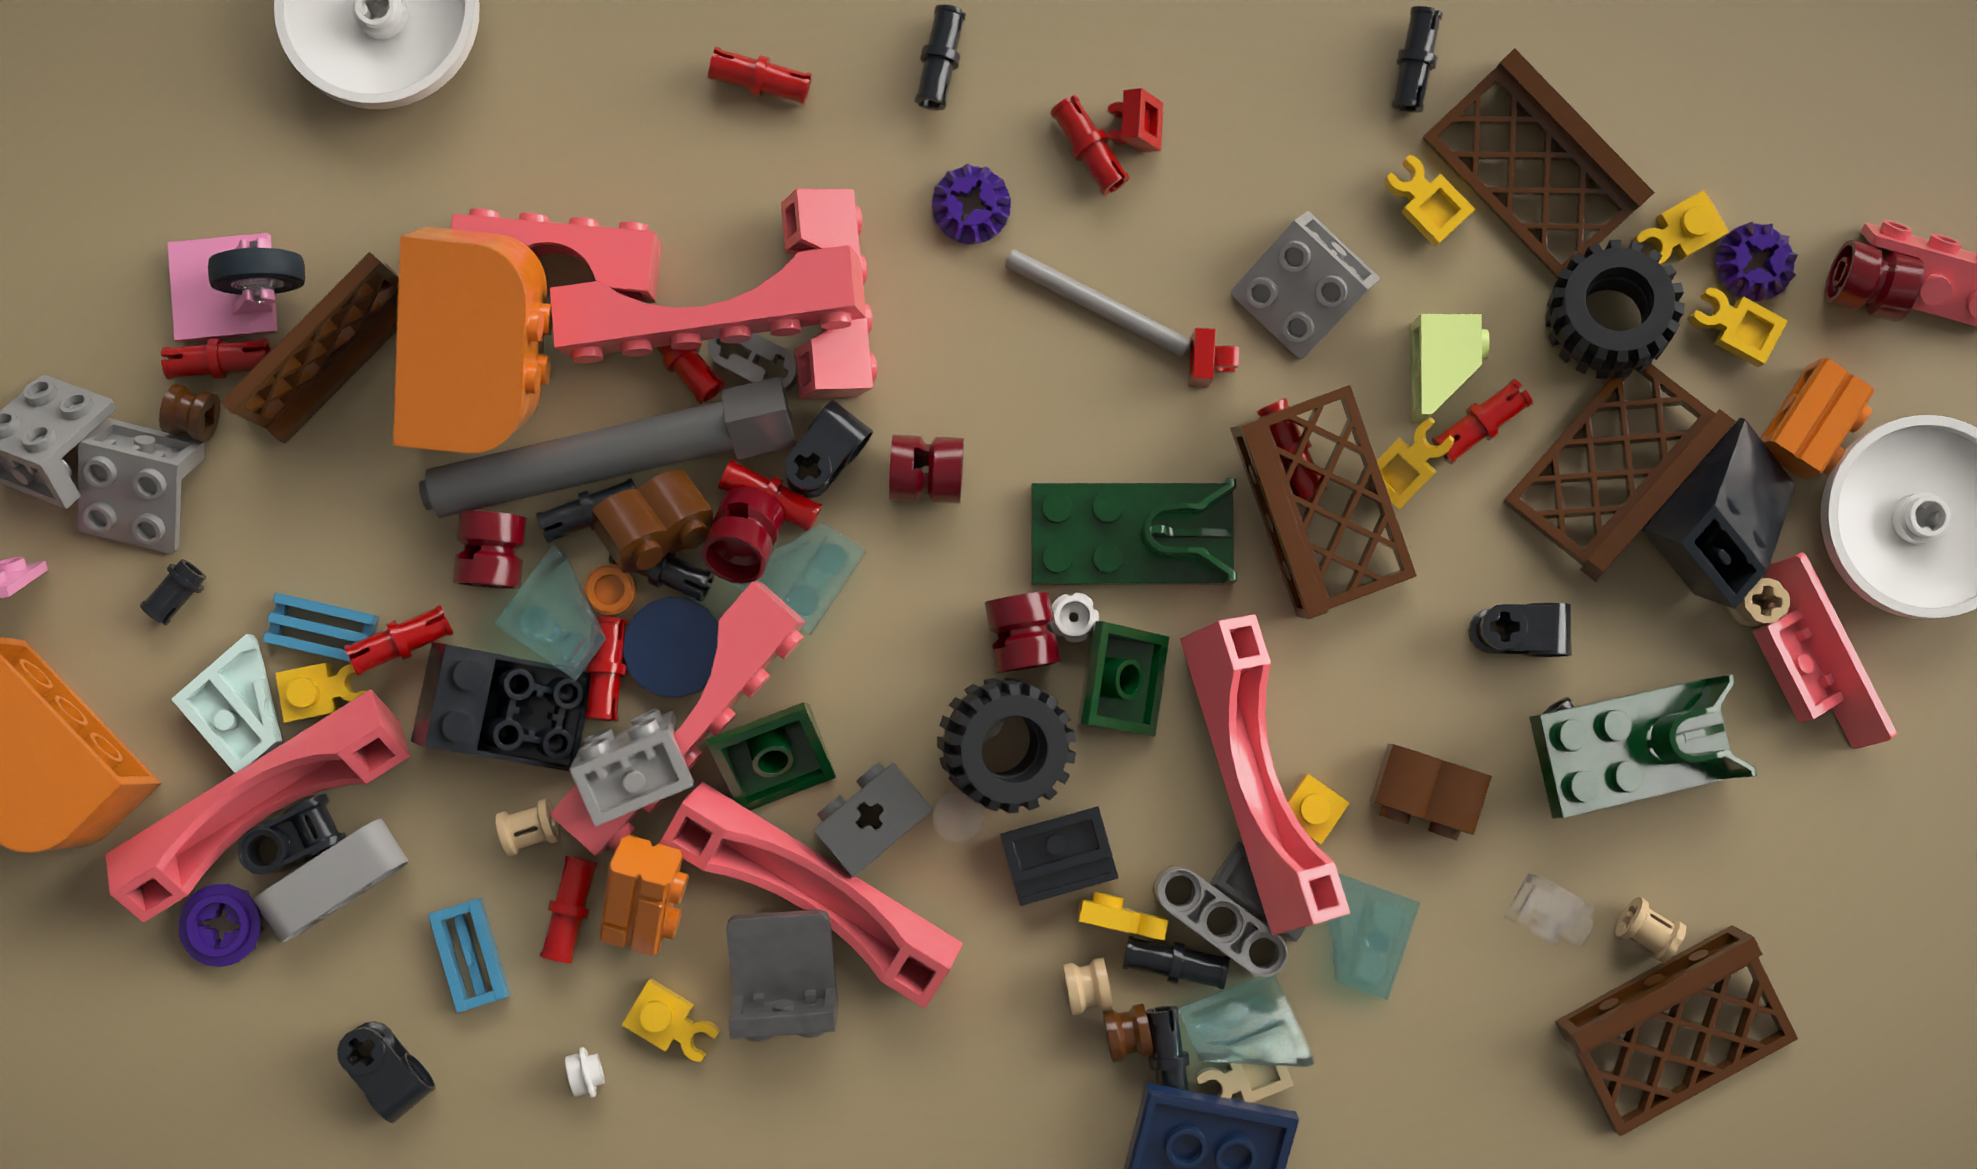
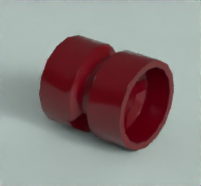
[1825,240,1924,322]
[889,434,964,504]
[701,486,784,584]
[453,510,527,589]
[985,591,1061,673]

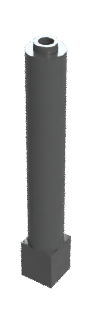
[419,376,796,518]

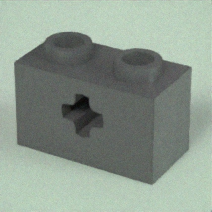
[814,762,933,878]

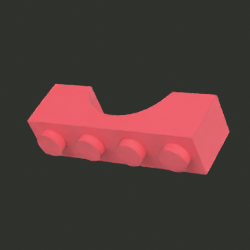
[781,189,877,399]
[451,208,662,302]

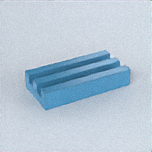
[262,592,379,662]
[428,897,510,1013]

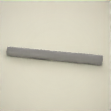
[1005,249,1191,357]

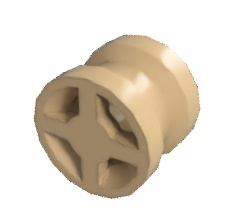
[1063,957,1113,1016]

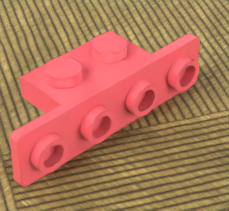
[1861,220,1977,327]
[1752,552,1897,749]

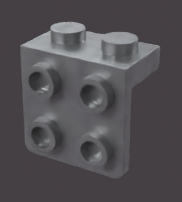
[726,909,838,1041]

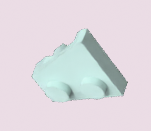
[171,634,283,773]

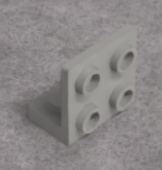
[1231,211,1381,359]
[0,375,116,509]
[78,418,205,554]
[570,709,694,827]

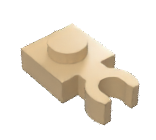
[1195,1035,1294,1103]

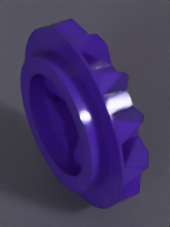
[932,164,1011,244]
[1715,221,1798,302]
[178,883,265,967]

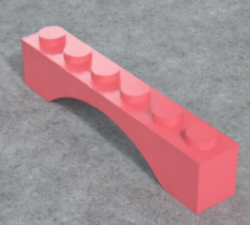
[550,245,866,364]
[549,581,806,856]
[1180,614,1350,936]
[105,689,410,923]
[659,781,963,1009]

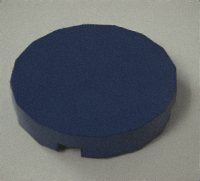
[623,597,718,698]

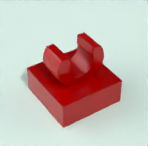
[1106,88,1164,153]
[1188,328,1239,388]

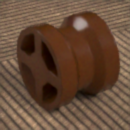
[159,384,221,442]
[1103,1003,1153,1062]

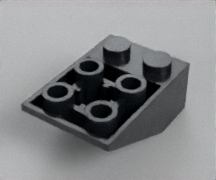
[1642,418,1796,609]
[411,642,590,772]

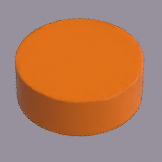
[584,565,638,616]

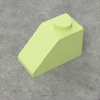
[1411,314,1490,422]

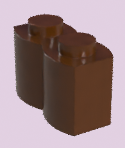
[592,469,713,573]
[1370,744,1492,841]

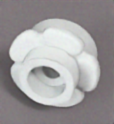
[1050,593,1099,642]
[565,1047,605,1098]

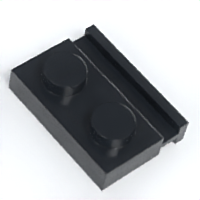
[1000,806,1119,906]

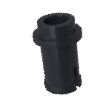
[140,559,206,626]

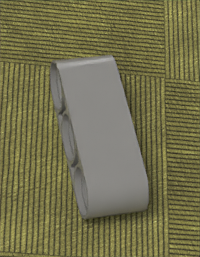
[254,818,409,944]
[1153,866,1288,977]

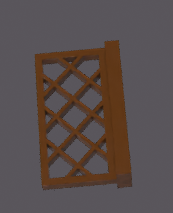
[1422,48,1655,279]
[220,252,399,444]
[1503,364,1736,582]
[1230,385,1417,619]
[1555,925,1798,1136]

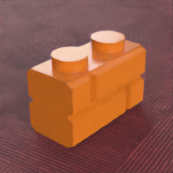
[1760,357,1875,479]
[599,835,689,956]

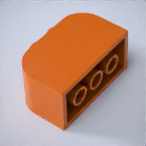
[393,227,553,453]
[0,637,161,853]

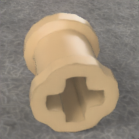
[1727,578,1790,627]
[496,798,561,857]
[1615,897,1686,963]

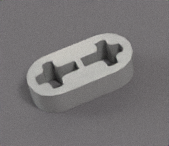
[707,333,797,393]

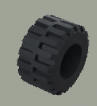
[1545,240,1685,379]
[937,678,1076,813]

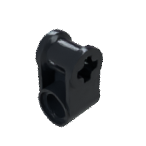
[785,400,874,499]
[1468,603,1572,657]
[237,794,347,874]
[337,1021,435,1123]

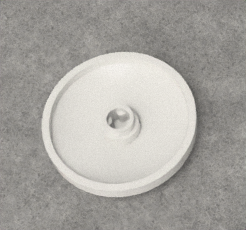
[274,0,480,109]
[1820,415,1977,619]

